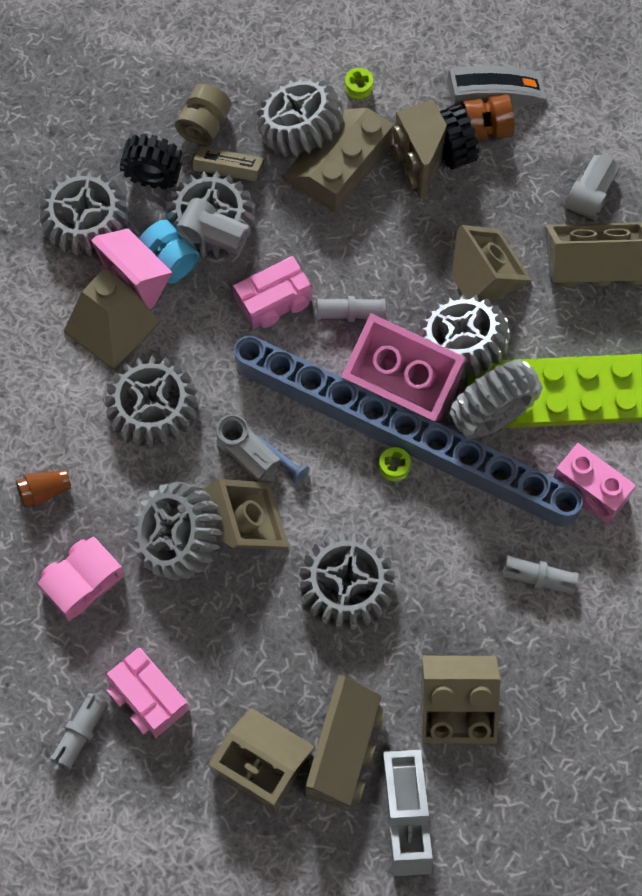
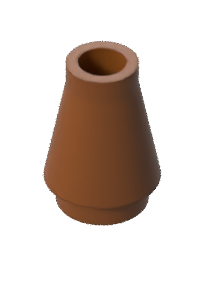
[16,469,71,508]

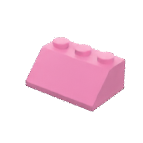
[341,313,466,423]

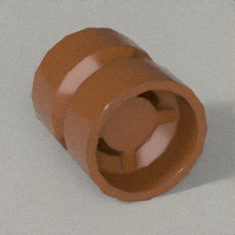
[461,94,515,142]

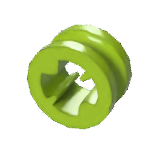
[345,68,373,100]
[379,447,411,482]

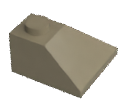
[452,225,532,302]
[64,268,160,371]
[201,479,289,550]

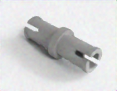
[316,296,386,323]
[502,555,579,595]
[49,693,109,771]

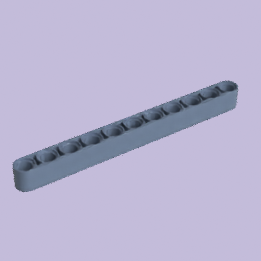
[234,336,583,527]

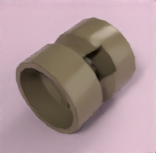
[175,84,232,146]

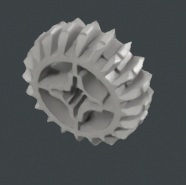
[256,77,344,157]
[39,170,129,257]
[165,171,255,258]
[417,294,510,380]
[104,355,199,449]
[449,360,543,440]
[132,482,223,581]
[298,532,396,630]

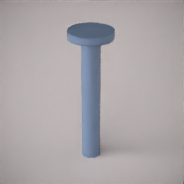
[257,435,309,484]

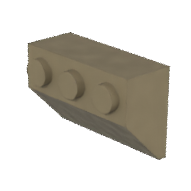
[283,108,394,213]
[545,222,642,287]
[306,675,386,812]

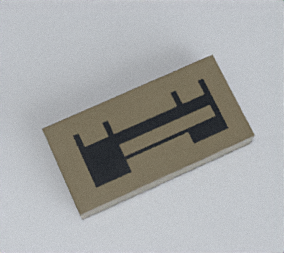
[193,146,264,182]

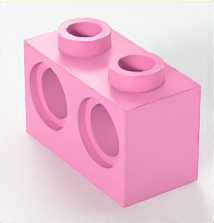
[553,443,636,525]

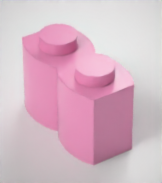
[37,537,124,622]

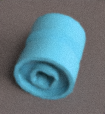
[139,220,200,284]

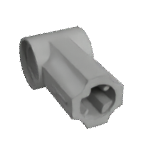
[564,153,620,221]
[176,198,249,255]
[216,414,280,482]

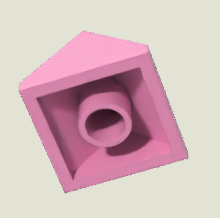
[91,229,173,309]

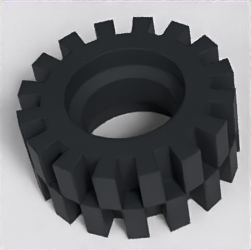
[440,104,479,170]
[120,134,184,190]

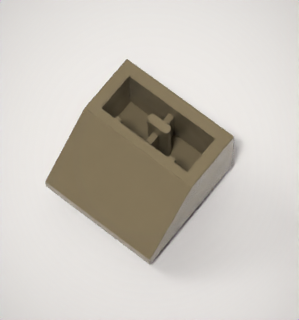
[391,99,447,199]
[421,655,501,744]
[208,708,315,812]

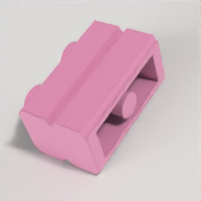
[233,256,312,329]
[105,648,190,738]

